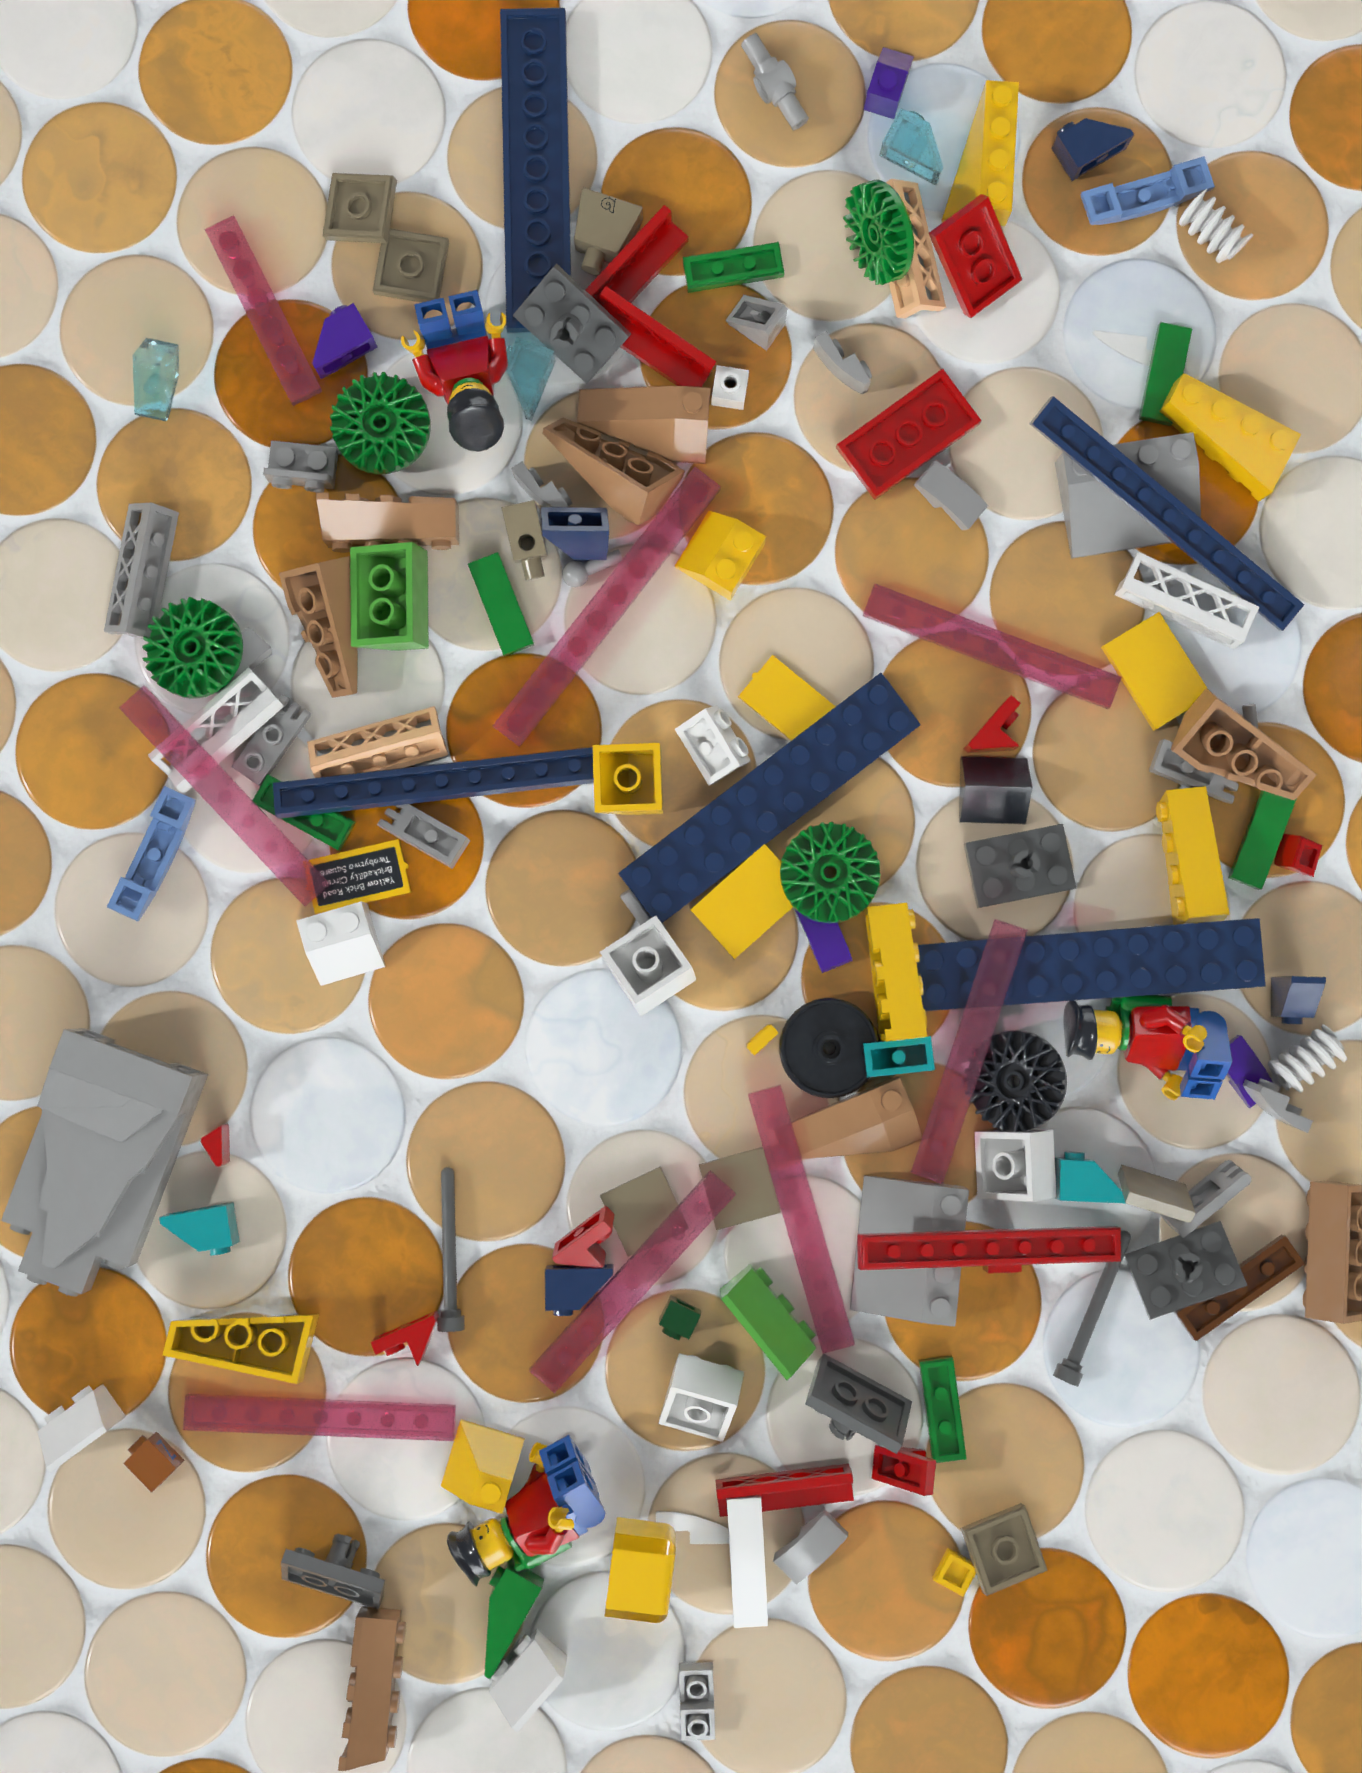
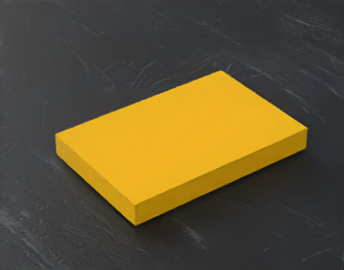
[1101,612,1208,731]
[690,844,793,959]

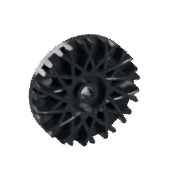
[779,998,879,1098]
[964,1030,1067,1132]

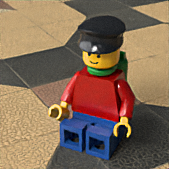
[401,290,508,452]
[1063,995,1232,1101]
[447,1435,606,1587]

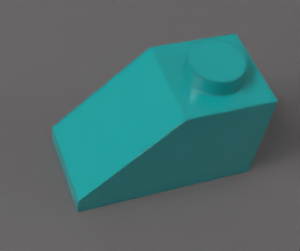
[863,1036,935,1078]
[1055,1152,1126,1204]
[159,1202,240,1256]

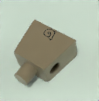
[574,187,643,275]
[501,500,547,580]

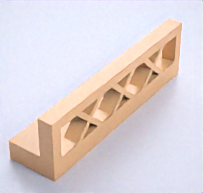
[886,179,946,319]
[307,706,448,778]

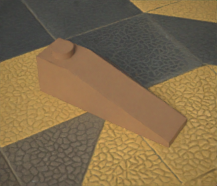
[577,386,710,464]
[542,418,685,526]
[279,556,358,698]
[1171,688,1317,800]
[774,1076,923,1161]

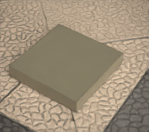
[323,173,397,244]
[373,229,449,302]
[699,1147,781,1230]
[1118,1164,1196,1223]
[600,1166,689,1257]
[960,1503,1048,1596]

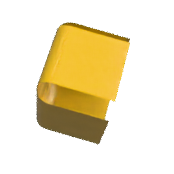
[604,1517,676,1623]

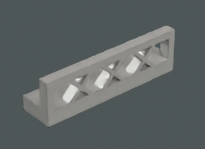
[104,502,179,639]

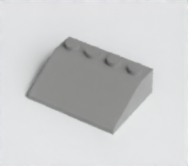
[1055,432,1201,559]
[850,1175,969,1327]

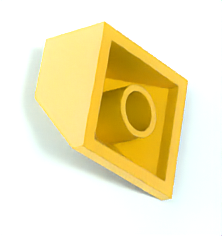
[441,1419,525,1514]

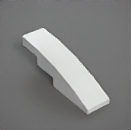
[727,1495,768,1628]

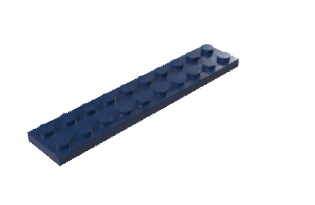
[500,8,571,333]
[618,673,921,923]
[917,918,1266,1011]

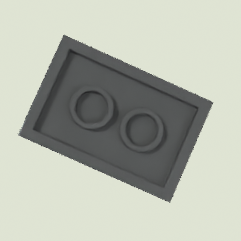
[513,264,631,384]
[964,824,1077,908]
[1124,1221,1247,1320]
[805,1353,912,1454]
[281,1534,385,1610]

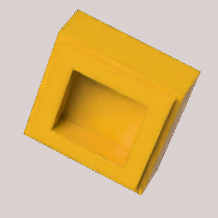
[745,1024,779,1056]
[932,1548,976,1597]

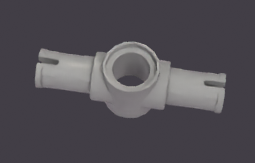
[741,33,809,131]

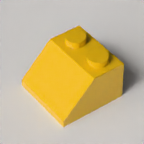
[675,511,766,601]
[592,743,663,815]

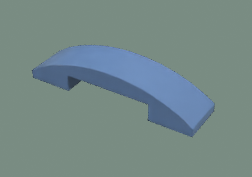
[1080,156,1215,225]
[107,786,196,921]

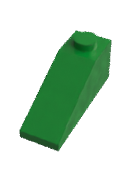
[484,1559,544,1679]

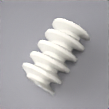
[1179,189,1253,263]
[1268,1024,1347,1093]

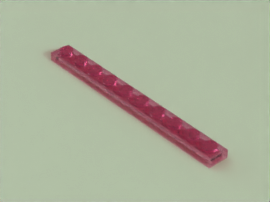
[493,467,721,748]

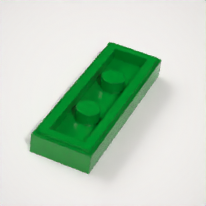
[683,242,784,293]
[1139,322,1192,426]
[468,552,534,657]
[251,774,356,851]
[1228,790,1297,890]
[919,1356,967,1463]

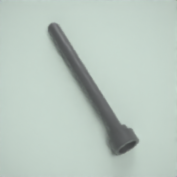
[437,1167,465,1332]
[1053,1230,1131,1387]

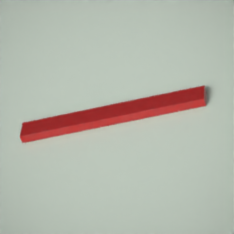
[857,1226,1121,1270]

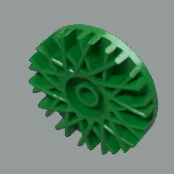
[843,180,914,285]
[330,372,431,474]
[142,597,243,699]
[780,822,881,923]

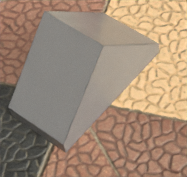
[725,295,788,351]

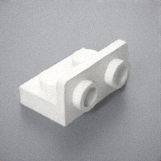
[675,705,751,785]

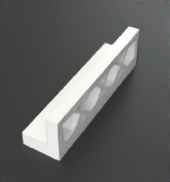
[1114,552,1259,649]
[148,667,284,794]

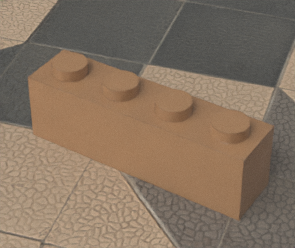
[316,492,459,553]
[1303,1181,1362,1324]
[338,1607,406,1771]

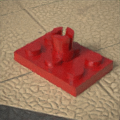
[928,194,1023,318]

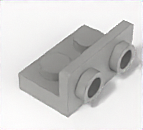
[263,441,339,493]

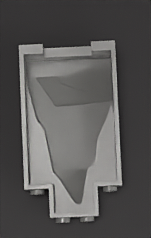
[1,1028,208,1296]

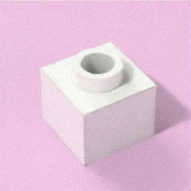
[711,365,749,410]

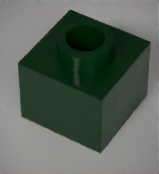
[659,1295,701,1340]

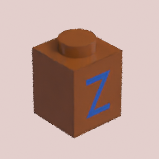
[123,1432,185,1493]

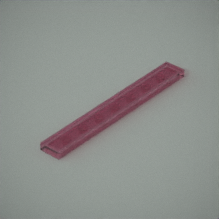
[862,584,1122,709]
[119,685,330,907]
[911,919,1028,1184]
[748,1084,855,1354]
[529,1170,736,1393]
[183,1394,456,1441]

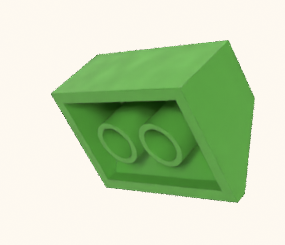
[350,542,429,651]
[720,1264,816,1380]

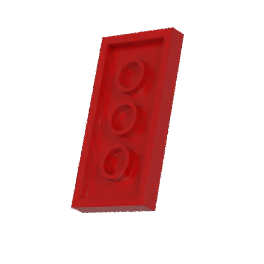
[836,368,982,500]

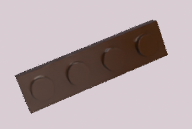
[1174,1234,1305,1341]

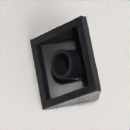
[959,756,1033,825]

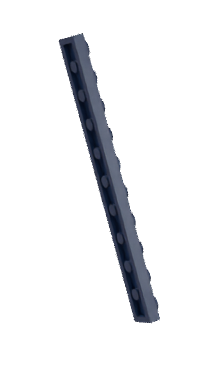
[1029,396,1305,631]
[273,747,594,819]

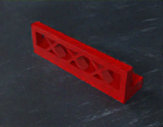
[585,205,689,303]
[598,286,716,387]
[715,1463,854,1517]

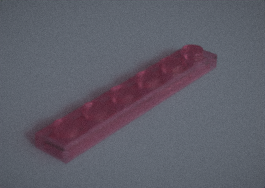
[205,215,323,406]

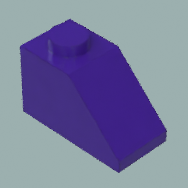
[864,47,914,119]
[312,303,378,379]

